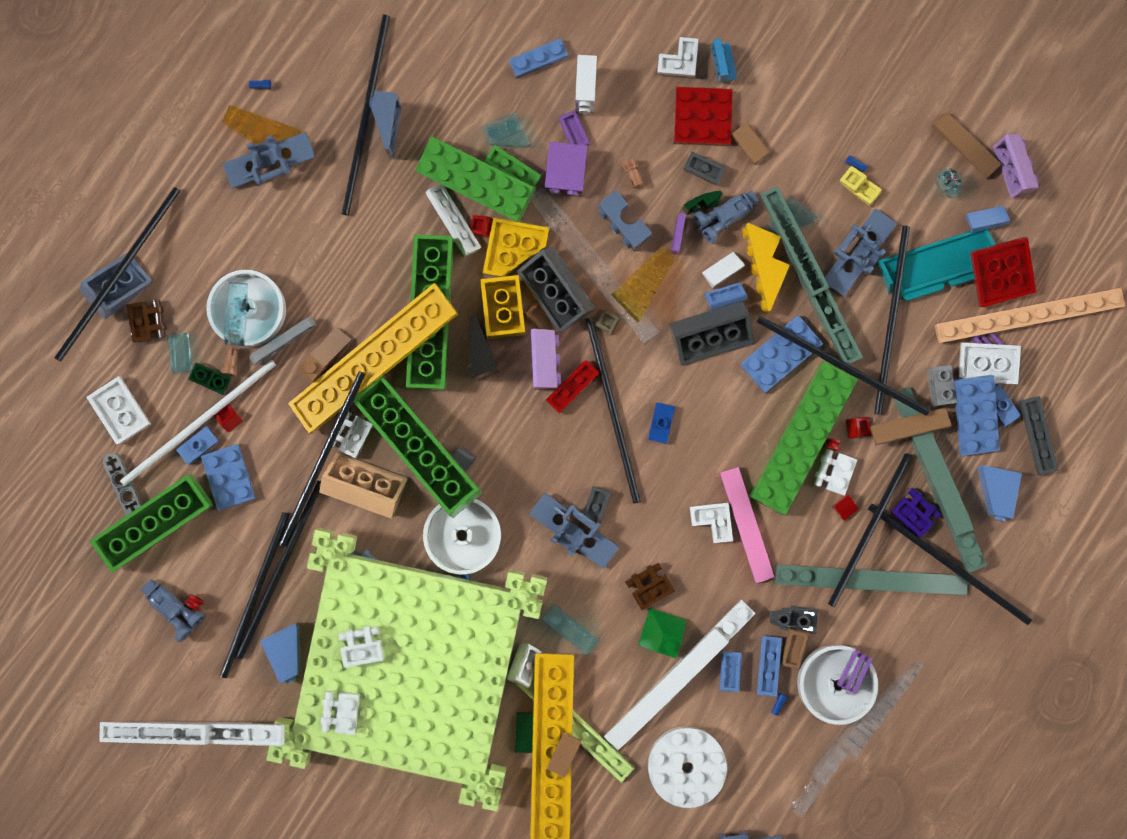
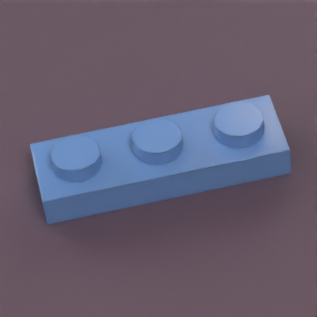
[509,38,568,79]
[756,635,782,697]

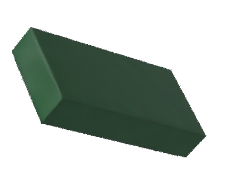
[515,712,534,753]

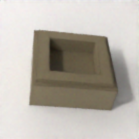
[595,309,621,335]

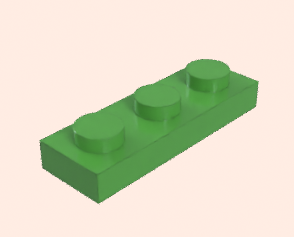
[484,145,542,187]

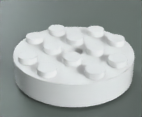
[207,270,286,348]
[423,499,501,574]
[797,644,878,725]
[648,726,727,808]

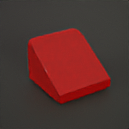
[470,215,493,238]
[214,403,243,432]
[846,417,872,438]
[831,494,859,521]

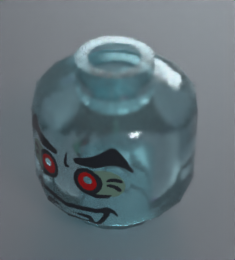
[935,168,963,198]

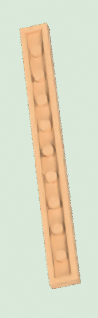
[934,288,1125,344]

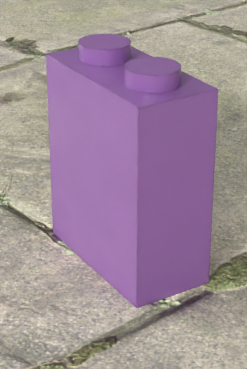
[545,142,587,196]

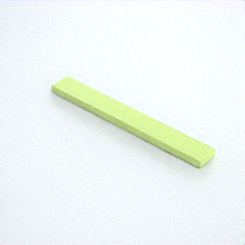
[507,674,635,783]

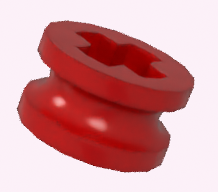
[823,438,842,451]
[184,594,205,611]

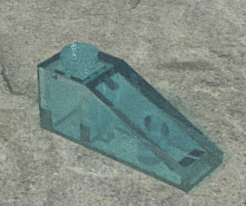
[223,282,248,346]
[543,603,599,656]

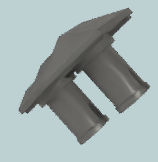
[770,606,818,634]

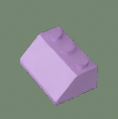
[993,134,1039,199]
[531,329,561,390]

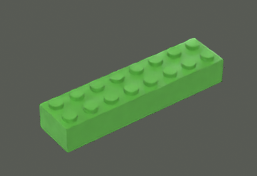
[406,234,454,391]
[749,361,858,515]
[353,376,483,518]

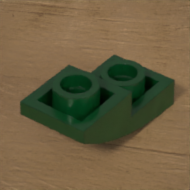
[682,191,723,215]
[188,362,231,395]

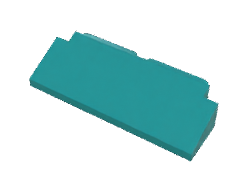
[878,229,996,301]

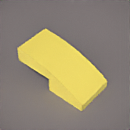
[840,166,882,206]

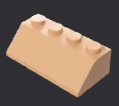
[319,452,408,519]

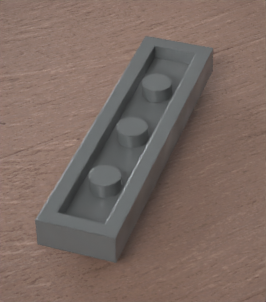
[1019,396,1059,475]

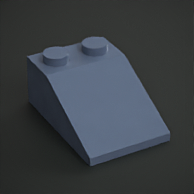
[369,90,401,160]
[79,253,152,320]

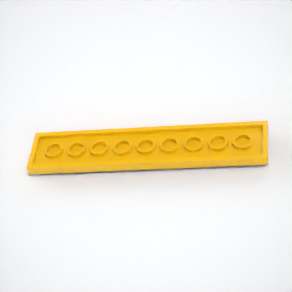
[288,283,458,434]
[530,653,574,839]

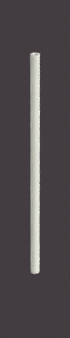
[120,360,276,486]

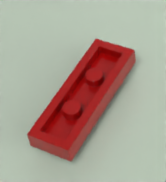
[546,360,599,414]

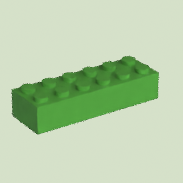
[415,136,536,222]
[90,473,214,573]

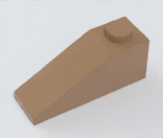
[297,328,352,382]

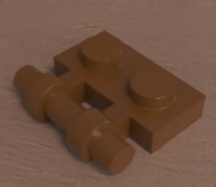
[126,299,167,343]
[625,562,675,610]

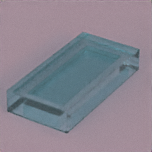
[168,333,192,373]

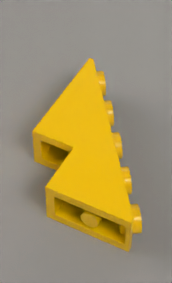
[742,223,790,314]

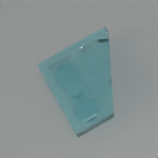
[482,112,531,147]
[766,195,819,235]

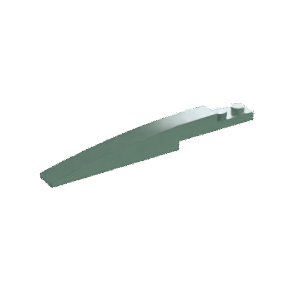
[760,186,863,364]
[893,387,987,573]
[775,565,968,595]

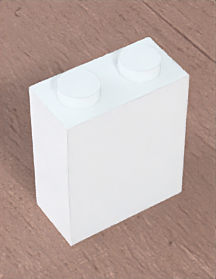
[575,55,597,114]

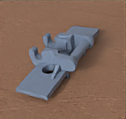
[223,132,315,189]
[825,208,896,297]
[529,493,619,569]

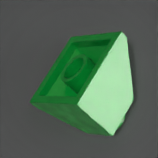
[638,608,686,659]

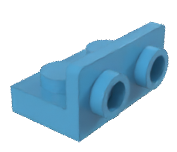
[711,38,737,83]

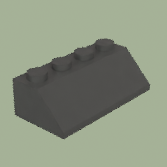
[517,246,596,333]
[669,301,754,366]

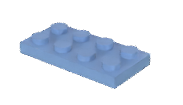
[740,315,823,393]
[954,374,1000,456]

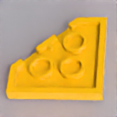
[483,218,549,277]

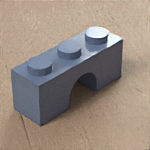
[598,190,652,251]

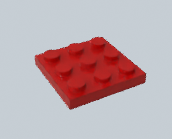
[674,87,733,146]
[970,237,1037,308]

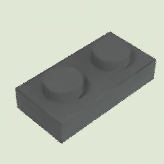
[683,152,726,186]
[580,486,611,528]

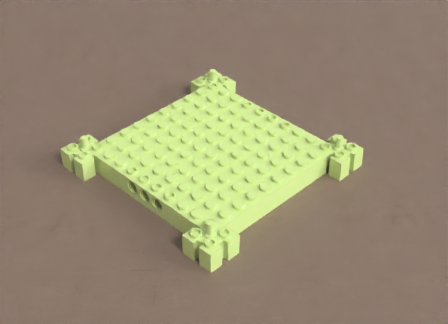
[266,528,548,812]

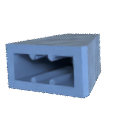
[978,465,1022,522]
[260,623,301,684]

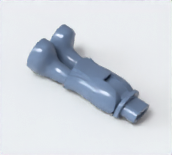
[693,190,760,244]
[141,579,205,643]

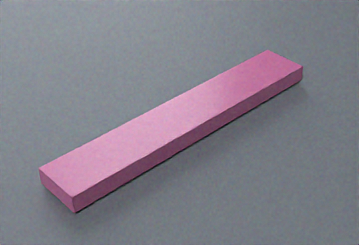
[720,467,774,583]

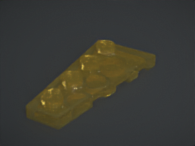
[223,105,301,159]
[611,246,674,323]

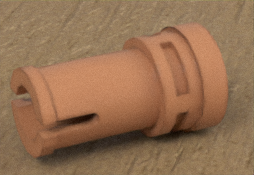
[622,158,644,188]
[221,347,240,376]

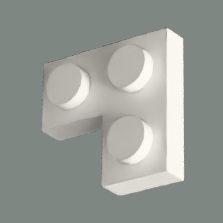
[657,37,698,78]
[690,503,733,543]

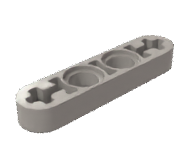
[249,317,317,366]
[103,453,143,516]

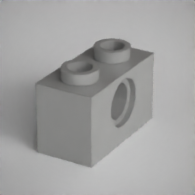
[926,365,957,407]

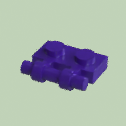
[891,487,941,537]

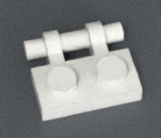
[332,412,373,459]
[814,449,857,496]
[339,626,384,668]
[320,691,360,735]

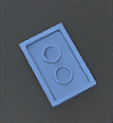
[201,444,256,511]

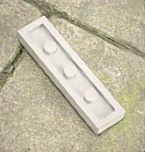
[426,184,482,257]

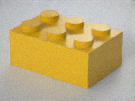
[480,275,526,339]

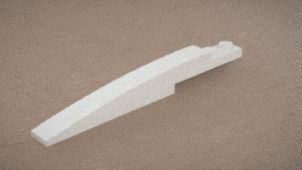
[604,600,755,751]
[100,721,285,746]

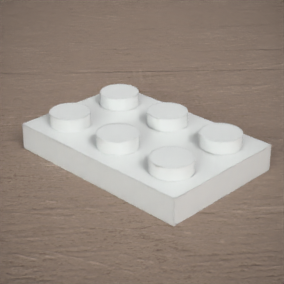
[958,343,1021,384]
[86,376,151,445]

